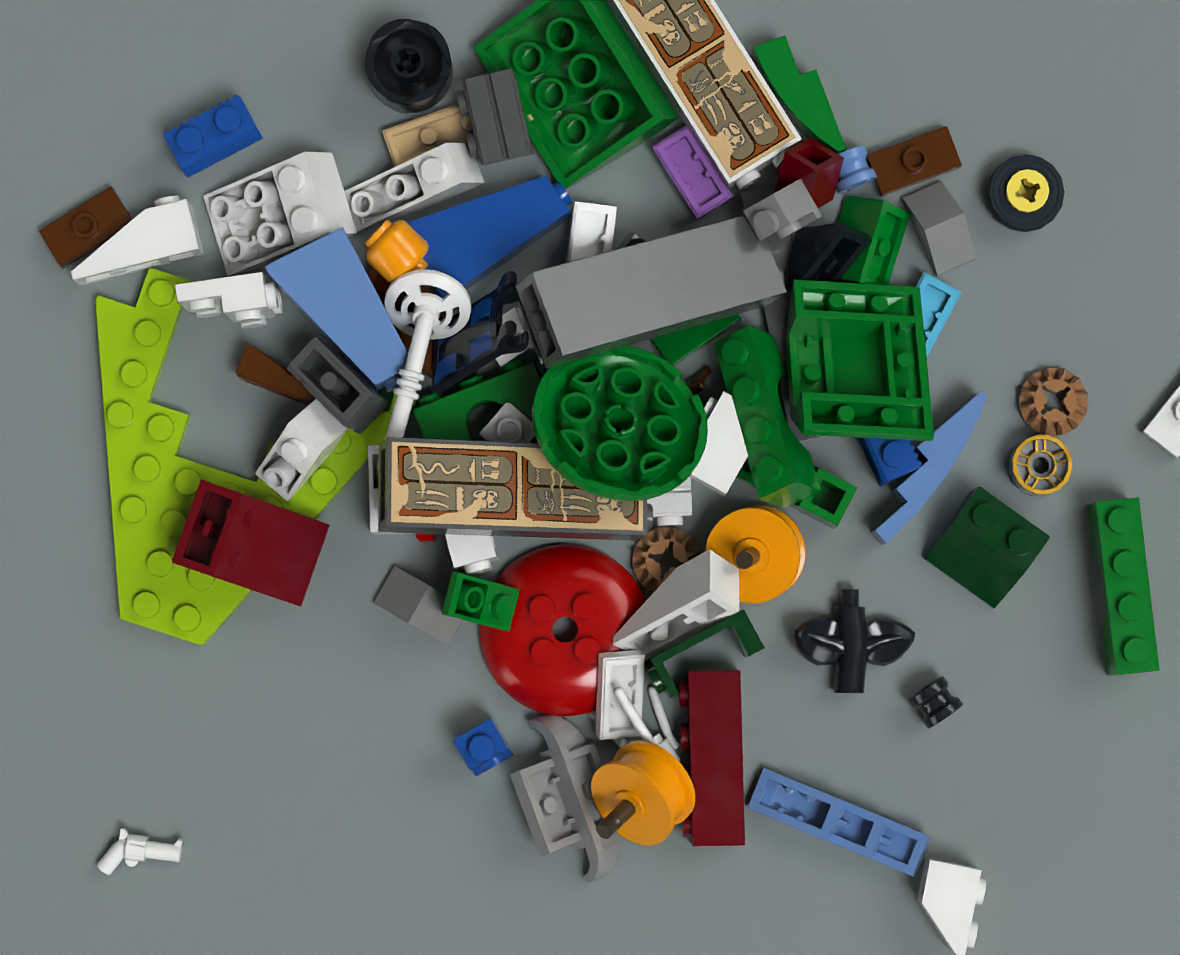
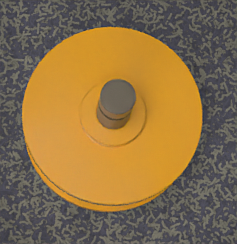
[705,505,806,604]
[591,740,695,846]

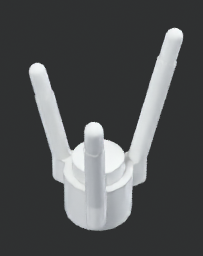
[590,686,681,761]

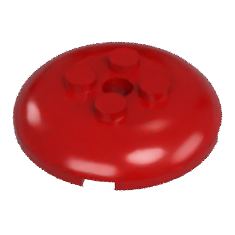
[479,544,646,716]

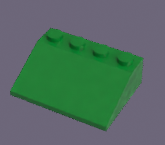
[473,0,680,190]

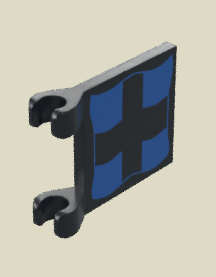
[432,271,529,395]

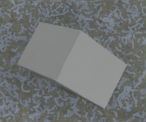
[902,181,976,276]
[374,566,463,645]

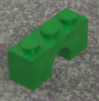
[413,359,541,441]

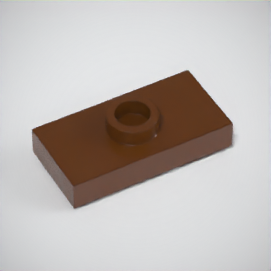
[866,126,962,197]
[39,186,132,269]

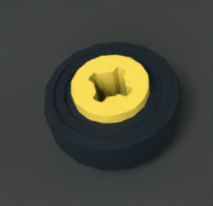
[986,154,1065,232]

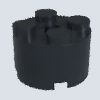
[365,19,453,114]

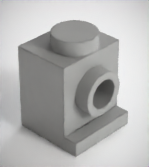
[743,179,822,241]

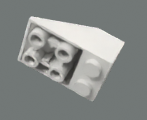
[203,152,357,276]

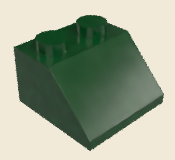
[924,486,1050,609]

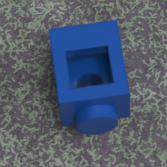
[453,718,514,776]

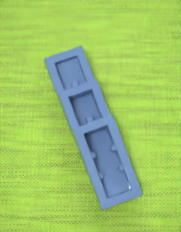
[871,391,987,545]
[747,768,931,877]

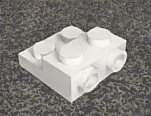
[175,272,283,328]

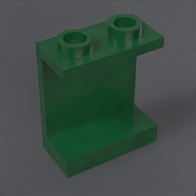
[646,609,765,698]

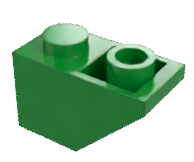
[442,571,520,632]

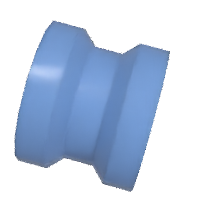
[836,145,877,194]

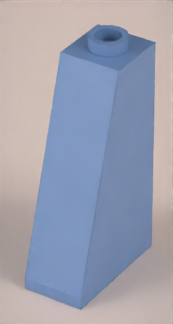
[265,227,408,392]

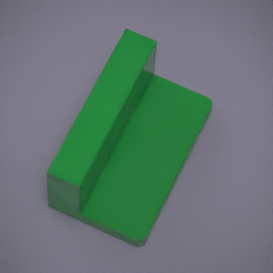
[838,196,910,285]

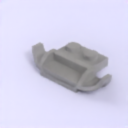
[510,714,620,884]

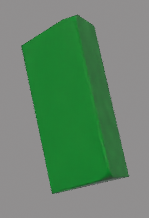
[650,314,742,366]

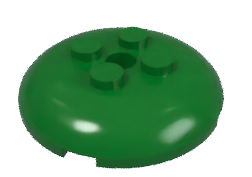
[532,345,708,502]

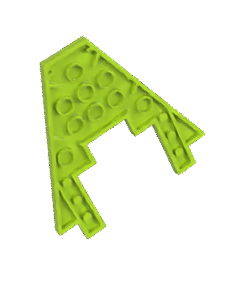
[95,267,418,646]

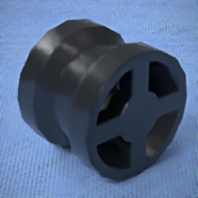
[908,676,963,729]

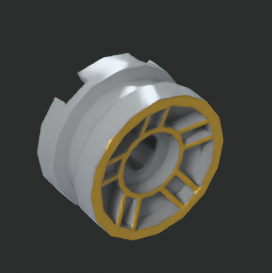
[1008,435,1072,496]

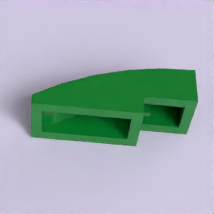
[751,35,846,154]

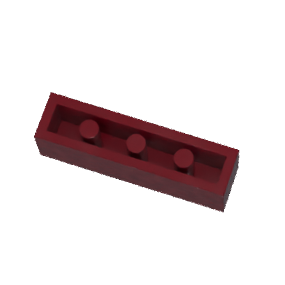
[679,670,745,847]

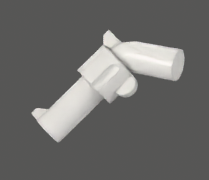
[97,828,183,875]

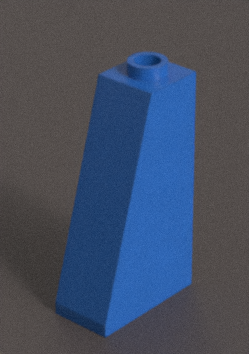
[407,176,572,299]

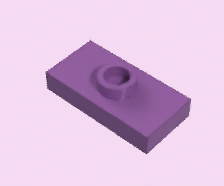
[652,125,733,221]

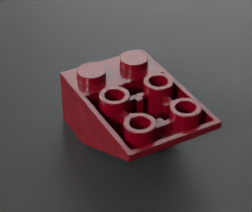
[171,480,330,607]

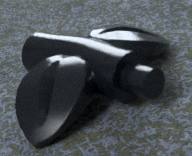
[794,589,915,693]

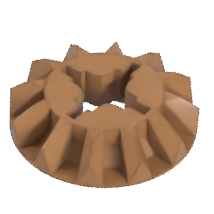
[1019,368,1088,436]
[632,527,700,593]

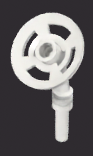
[384,269,471,439]

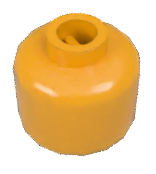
[364,219,429,283]

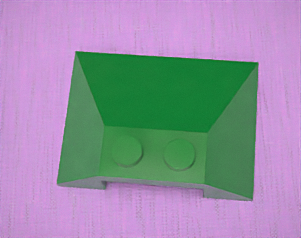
[785,280,934,441]

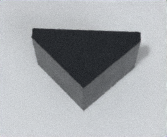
[787,223,872,292]

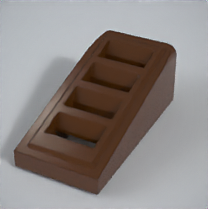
[235,343,316,405]

